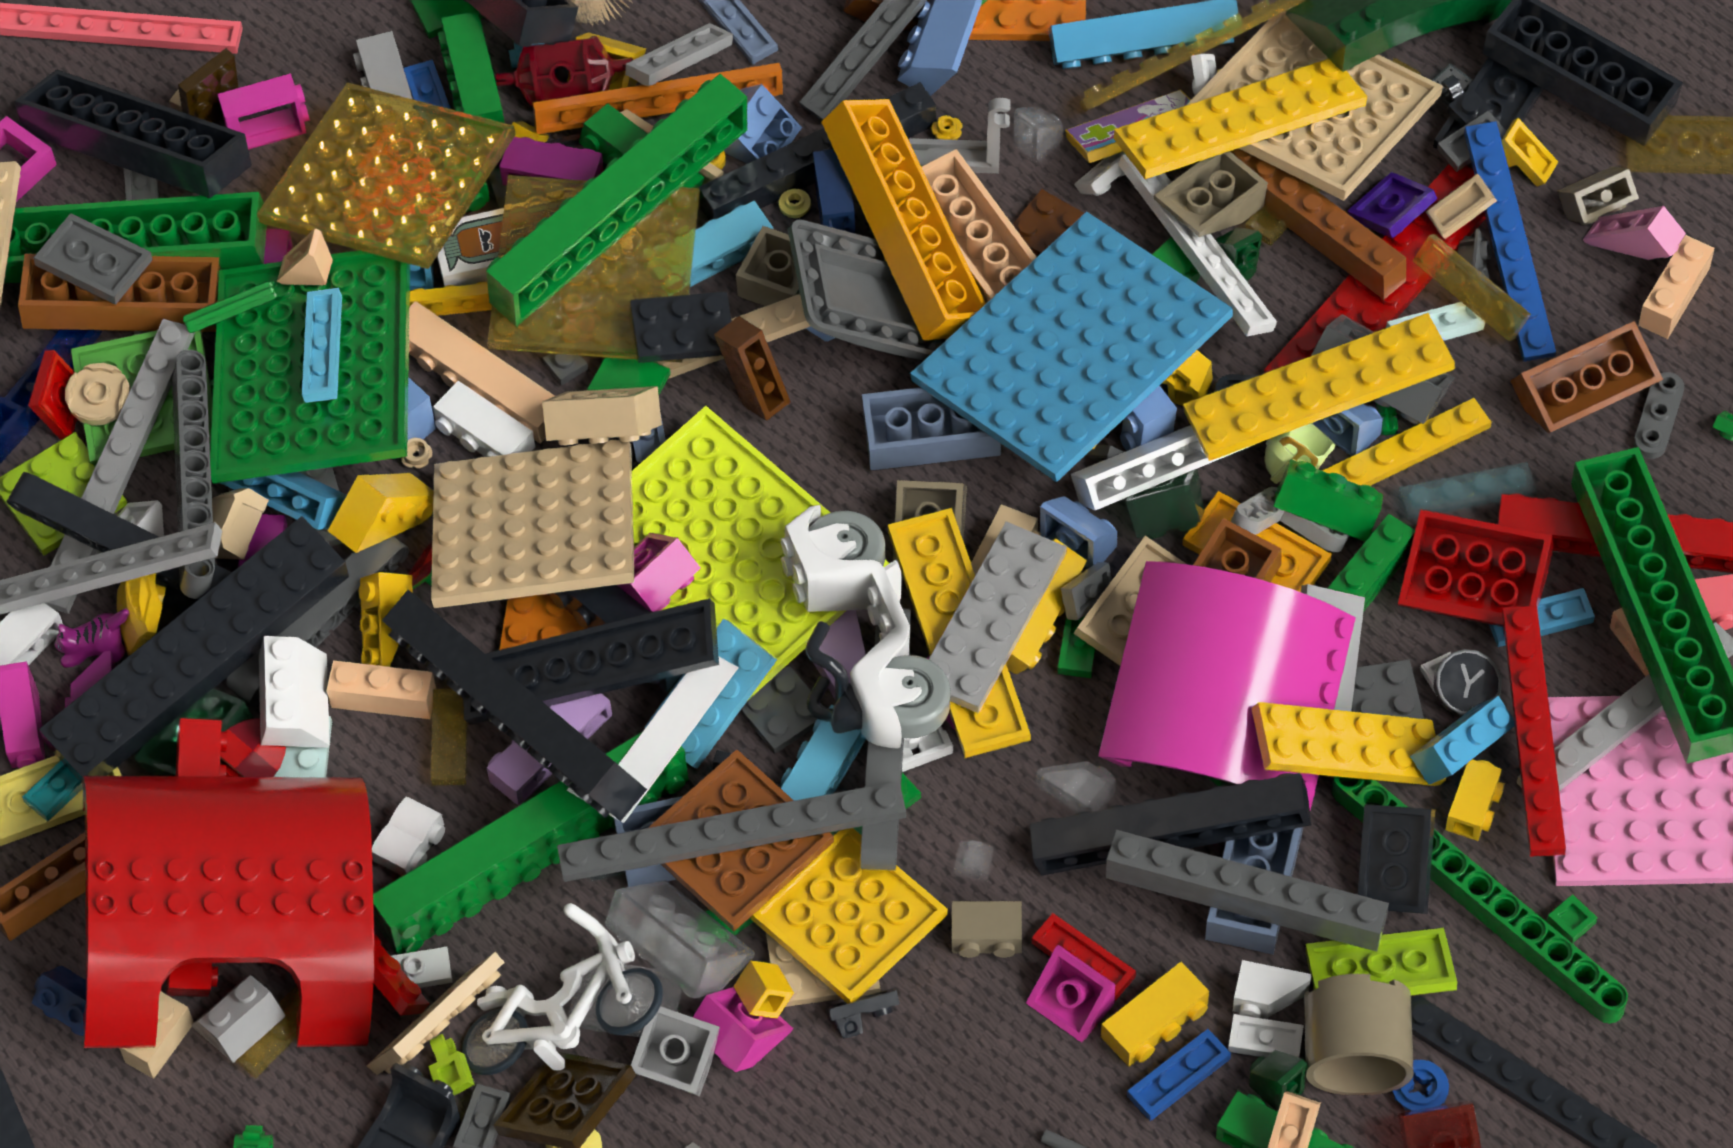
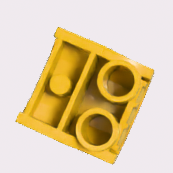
[117,573,166,657]

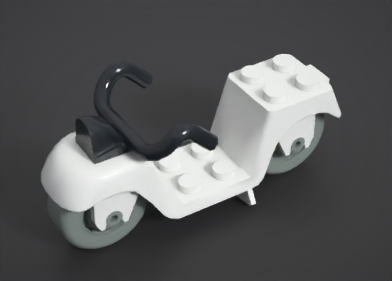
[781,505,951,749]

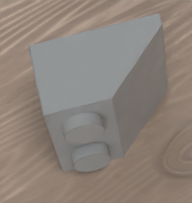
[192,975,285,1063]
[631,1006,720,1097]

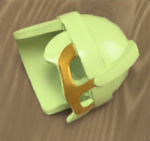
[1264,423,1335,484]

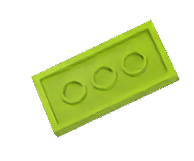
[1305,928,1457,995]

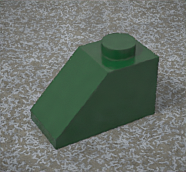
[1249,1050,1308,1112]

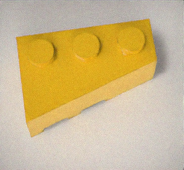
[328,473,434,553]

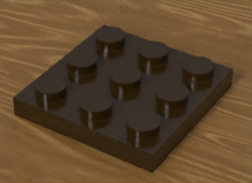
[493,1052,636,1148]

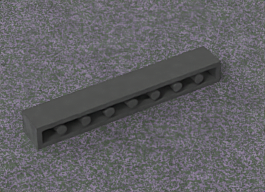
[1106,830,1389,952]

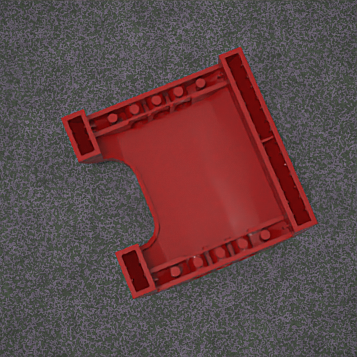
[82,776,374,1048]

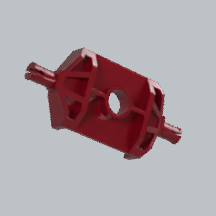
[496,36,633,107]

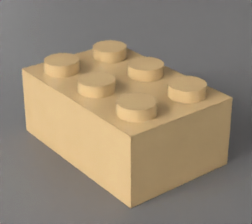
[542,386,662,445]

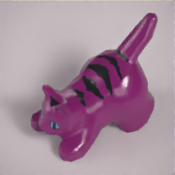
[54,609,129,668]

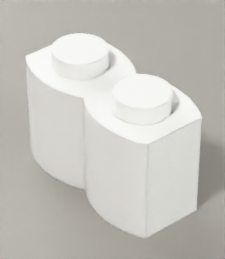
[372,796,445,876]

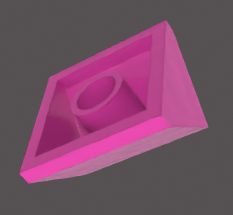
[1026,945,1115,1043]

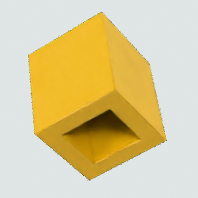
[734,960,794,1018]

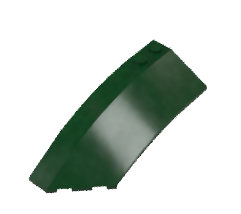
[1286,0,1512,72]

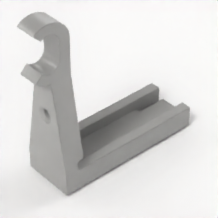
[909,98,1010,174]

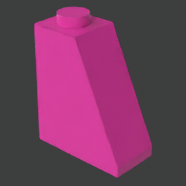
[0,661,45,768]

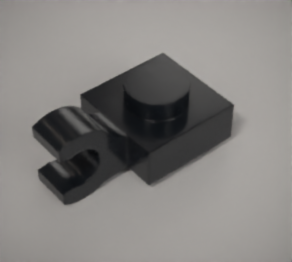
[1441,75,1493,127]

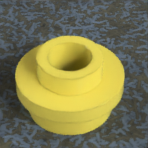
[779,189,811,218]

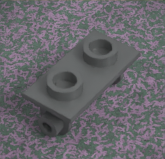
[1454,229,1492,299]

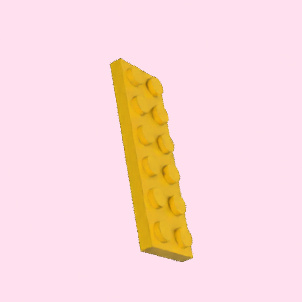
[1251,702,1446,786]

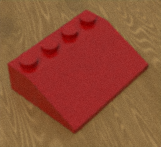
[1398,509,1554,627]

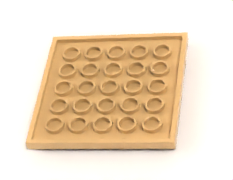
[1187,7,1443,201]
[431,440,635,608]

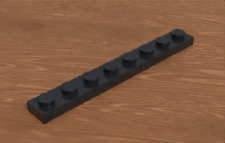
[1411,995,1658,1148]

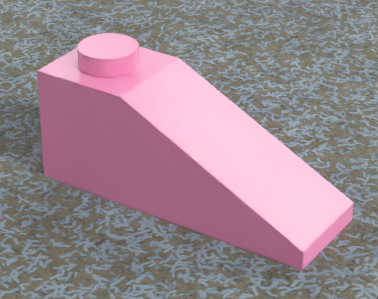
[1583,206,1686,260]

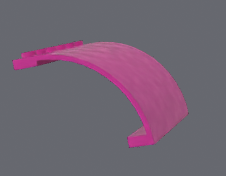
[1098,561,1356,810]

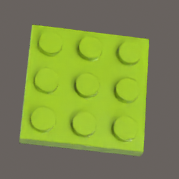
[0,432,127,556]

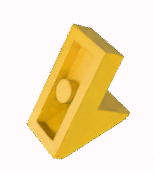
[1501,118,1558,187]

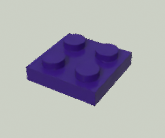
[1347,172,1437,239]

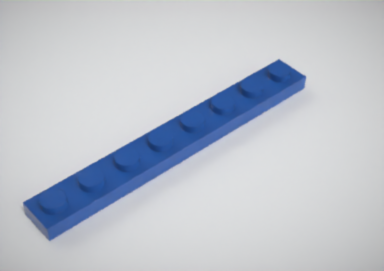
[1464,121,1556,362]

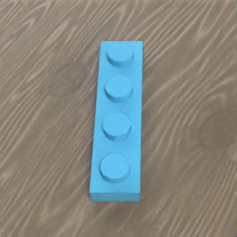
[302,288,342,403]

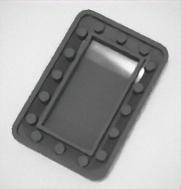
[788,220,947,360]

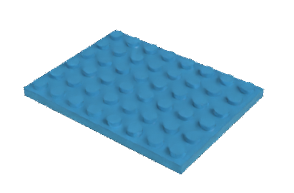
[910,212,1233,482]

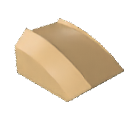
[212,488,269,560]

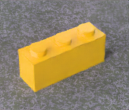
[1101,962,1209,1067]

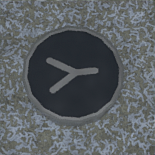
[1433,649,1502,717]

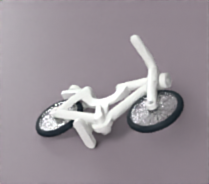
[462,903,663,1075]

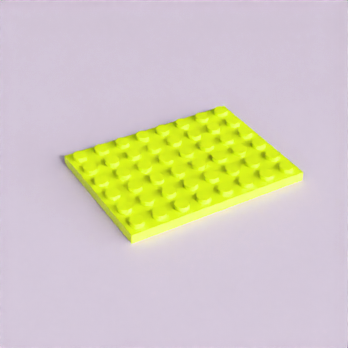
[632,406,890,701]

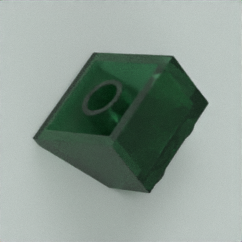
[1126,469,1204,539]

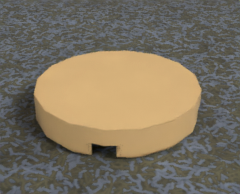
[65,363,131,426]

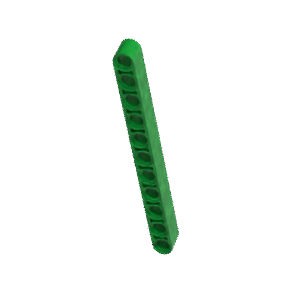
[1331,776,1628,1024]

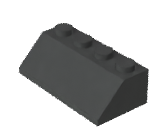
[1311,314,1455,424]

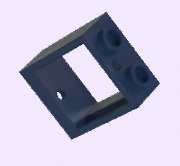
[813,149,856,234]

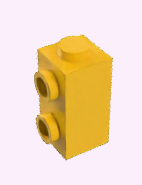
[1445,759,1505,841]

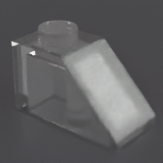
[1014,107,1063,164]
[1036,761,1116,813]

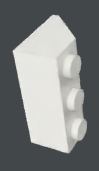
[259,636,330,748]

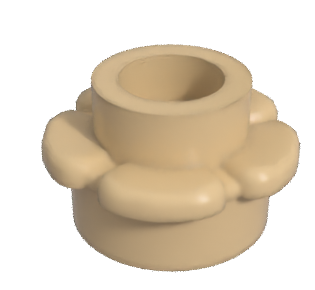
[401,438,432,469]

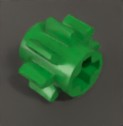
[234,1125,273,1148]

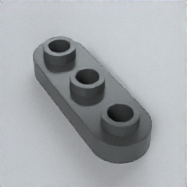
[1634,372,1684,459]

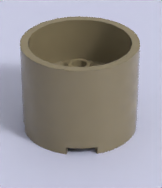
[1304,974,1414,1095]

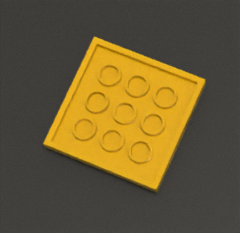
[751,828,948,1003]

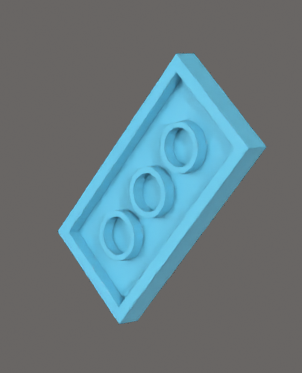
[644,619,777,769]

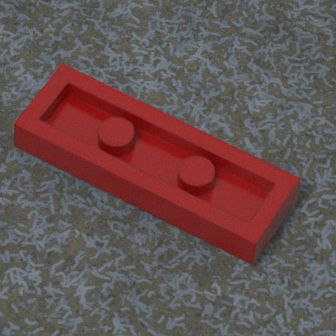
[1031,913,1136,1002]

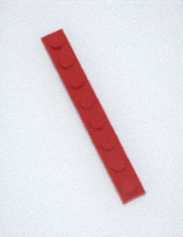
[1502,606,1566,857]

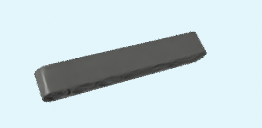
[226,536,409,706]

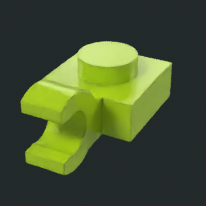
[428,1034,475,1096]

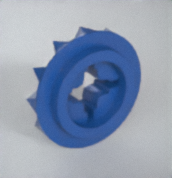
[1393,1060,1449,1115]

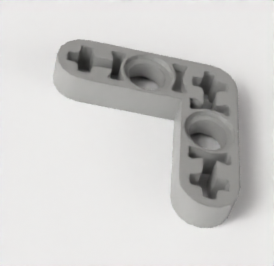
[1231,487,1349,552]

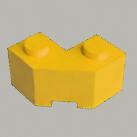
[1162,350,1213,406]

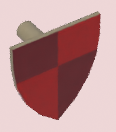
[220,718,286,777]

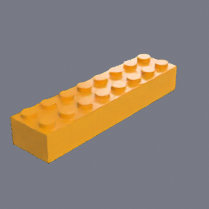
[821,99,986,340]

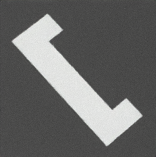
[567,657,739,823]

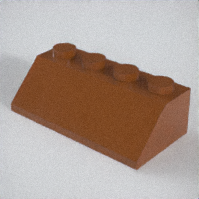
[1510,321,1663,434]

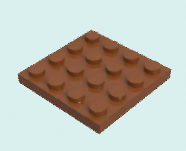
[648,750,834,932]

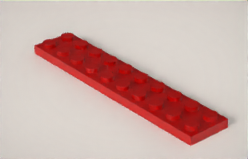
[1264,164,1486,374]

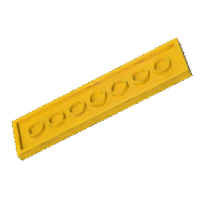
[1113,58,1367,179]
[1183,313,1455,461]
[888,508,1031,758]

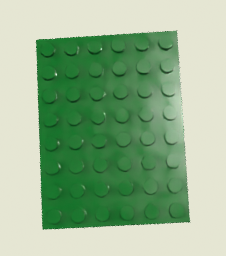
[210,243,410,484]

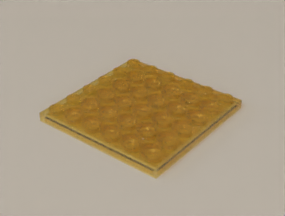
[257,82,516,269]
[487,175,700,363]

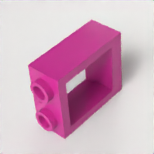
[218,74,310,150]
[0,116,57,202]

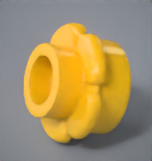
[931,115,962,140]

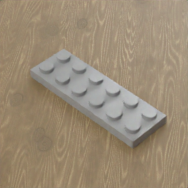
[929,521,1067,713]

